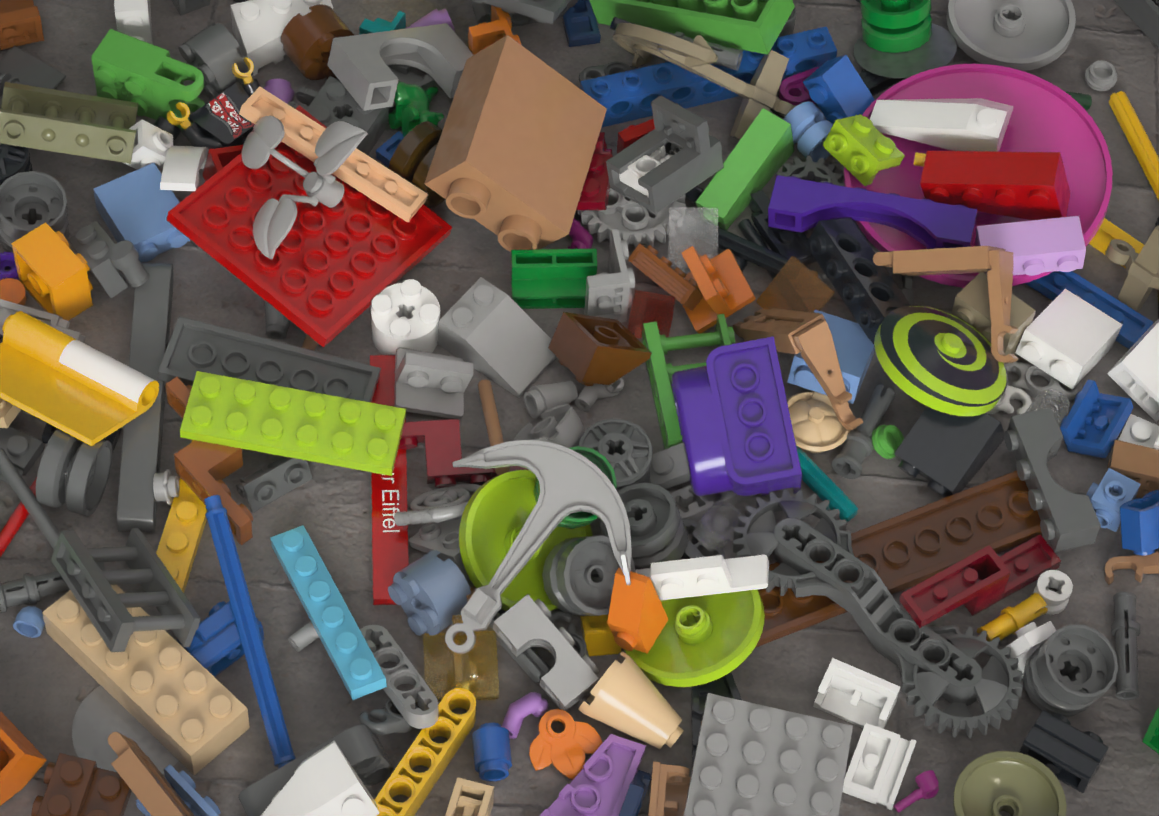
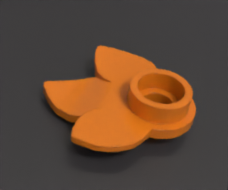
[529,709,603,780]

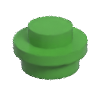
[872,425,904,459]

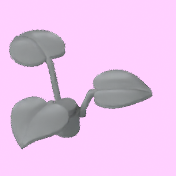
[242,116,368,260]

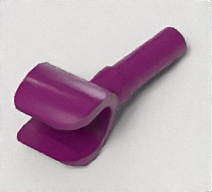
[893,770,939,813]

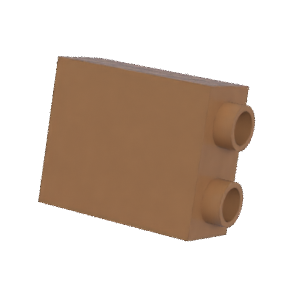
[424,35,607,252]

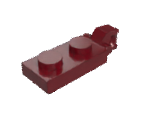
[576,132,613,210]

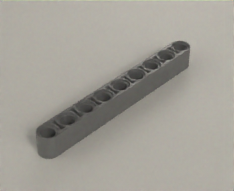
[117,263,173,532]

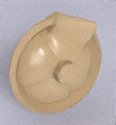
[787,391,850,453]

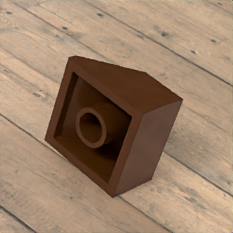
[548,312,652,386]

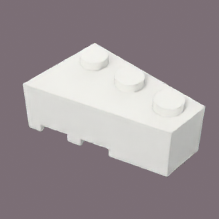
[230,0,333,77]

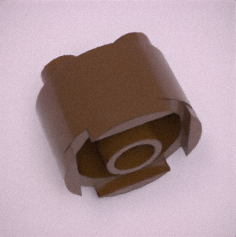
[281,4,354,80]

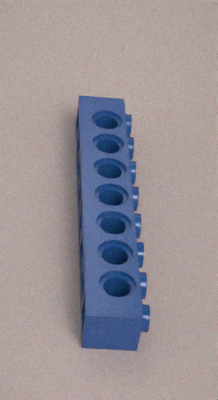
[580,26,837,128]

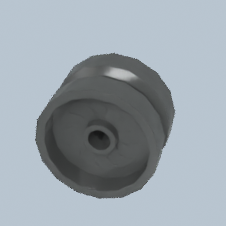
[36,429,113,517]
[600,482,688,570]
[542,535,636,616]

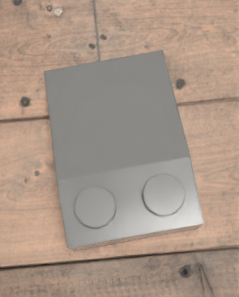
[438,277,557,398]

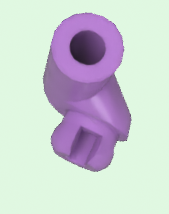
[501,692,548,739]

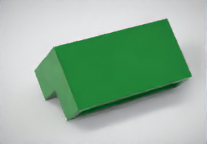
[510,249,598,309]

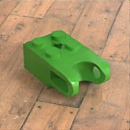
[91,29,205,129]

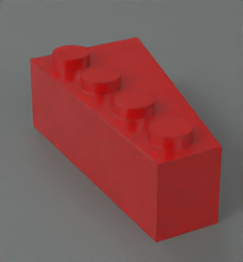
[920,151,1070,220]

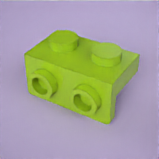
[823,114,905,186]

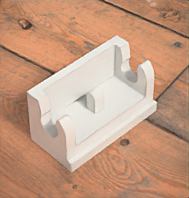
[813,658,900,729]

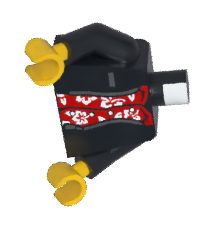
[167,57,261,149]

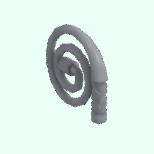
[394,484,481,526]

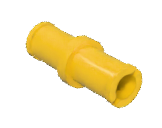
[977,593,1048,642]

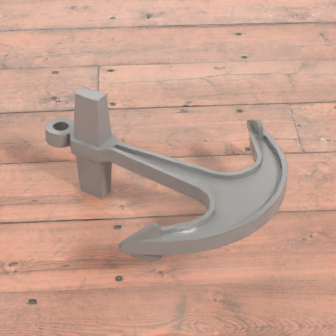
[445,440,632,654]

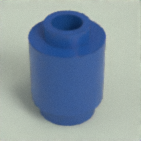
[472,723,512,781]

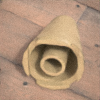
[578,651,684,749]

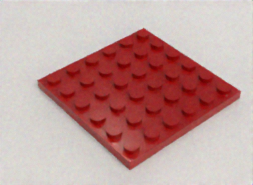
[166,105,453,348]

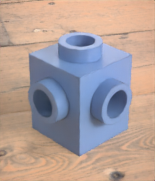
[1086,468,1141,532]

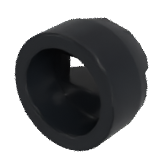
[154,116,181,141]

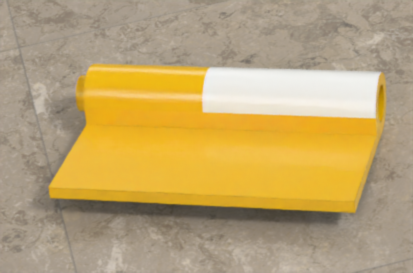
[0,311,159,446]

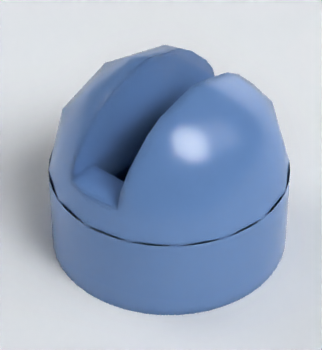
[13,606,45,638]

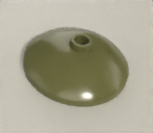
[953,751,1067,816]

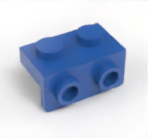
[1060,379,1134,458]

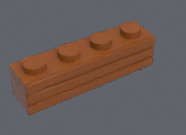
[628,243,703,311]

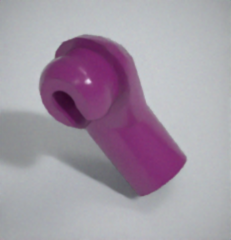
[568,217,593,249]

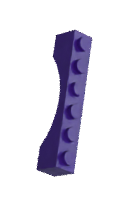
[768,175,977,249]

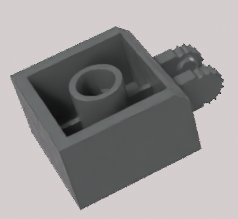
[288,76,389,155]

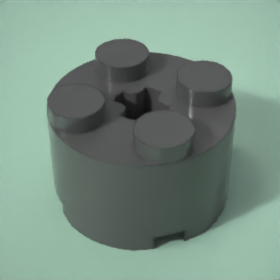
[178,23,253,100]

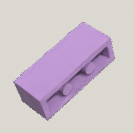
[975,216,1086,276]

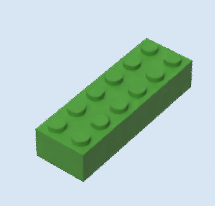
[589,0,795,55]

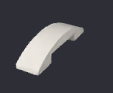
[160,146,209,191]

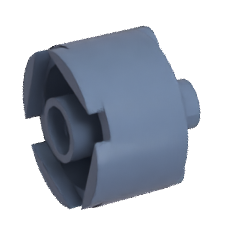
[388,550,471,636]

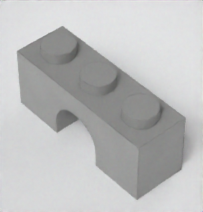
[493,594,599,711]

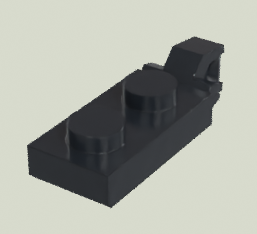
[749,190,816,268]

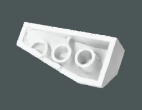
[870,98,1013,151]
[261,741,380,816]

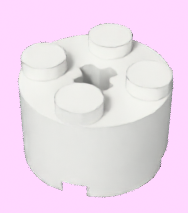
[371,279,440,355]

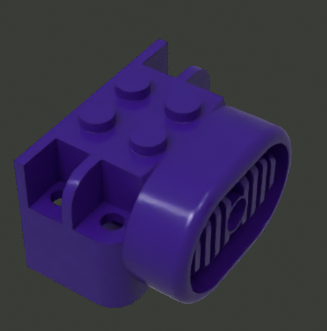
[671,336,802,496]

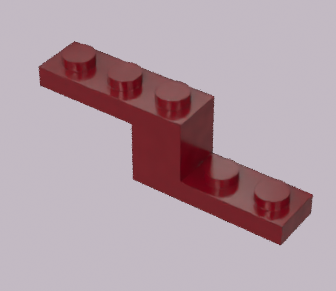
[398,419,528,488]
[899,534,1061,628]

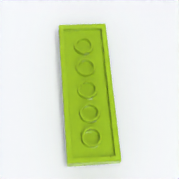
[180,371,406,476]

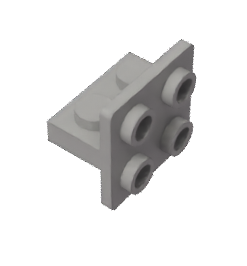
[394,348,474,420]

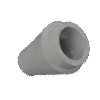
[524,380,578,419]

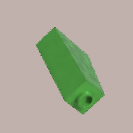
[696,108,795,230]

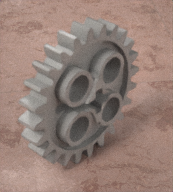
[578,188,686,249]

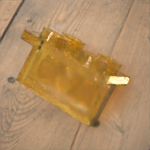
[423,615,499,702]

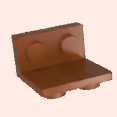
[0,0,44,50]

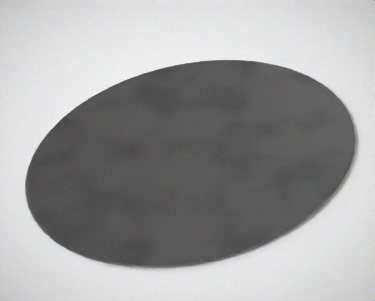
[854,23,957,78]
[72,685,179,774]

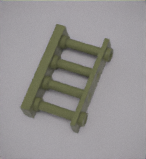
[0,82,138,164]

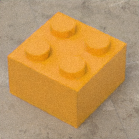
[11,222,93,321]

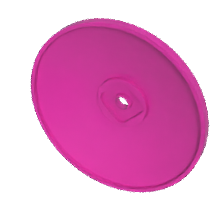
[844,64,1113,288]

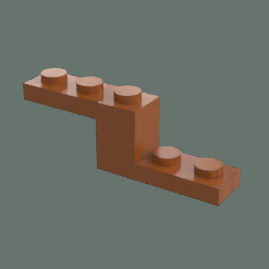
[166,377,253,545]

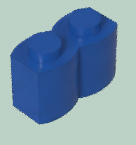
[1120,490,1159,556]

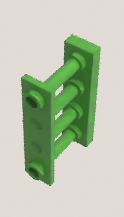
[641,314,735,450]

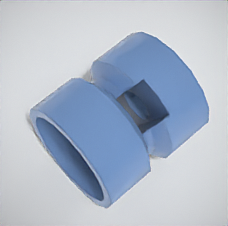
[783,101,833,163]

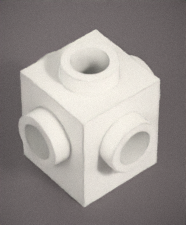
[122,120,173,171]

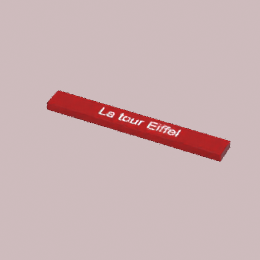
[370,355,409,605]

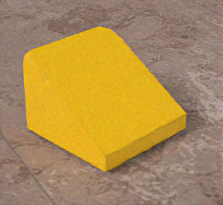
[580,614,621,656]

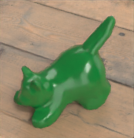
[389,81,444,137]

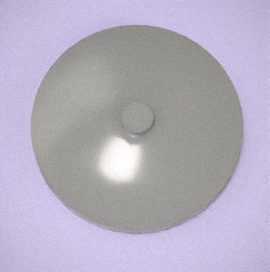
[946,0,1076,71]

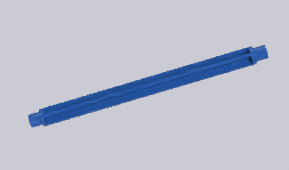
[204,495,296,769]

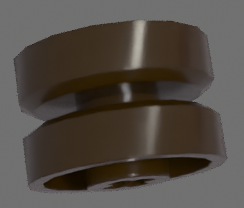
[388,122,446,208]

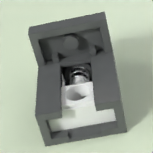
[606,96,724,214]

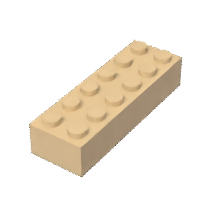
[42,585,250,775]

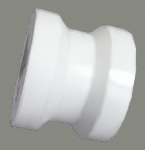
[1033,570,1073,615]

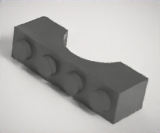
[1004,407,1101,552]

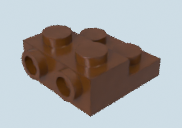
[31,753,132,816]

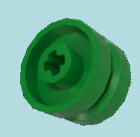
[860,0,932,53]

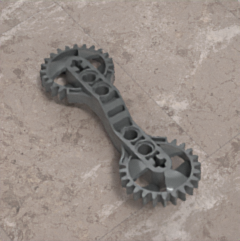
[733,489,1023,738]

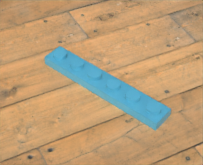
[270,525,387,700]

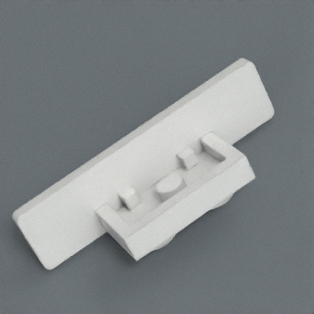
[635,555,769,600]

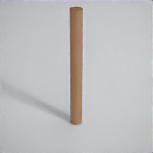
[478,379,510,475]

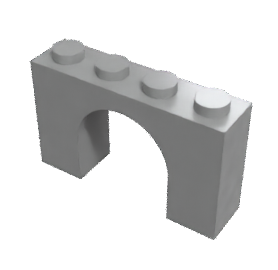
[328,23,474,111]

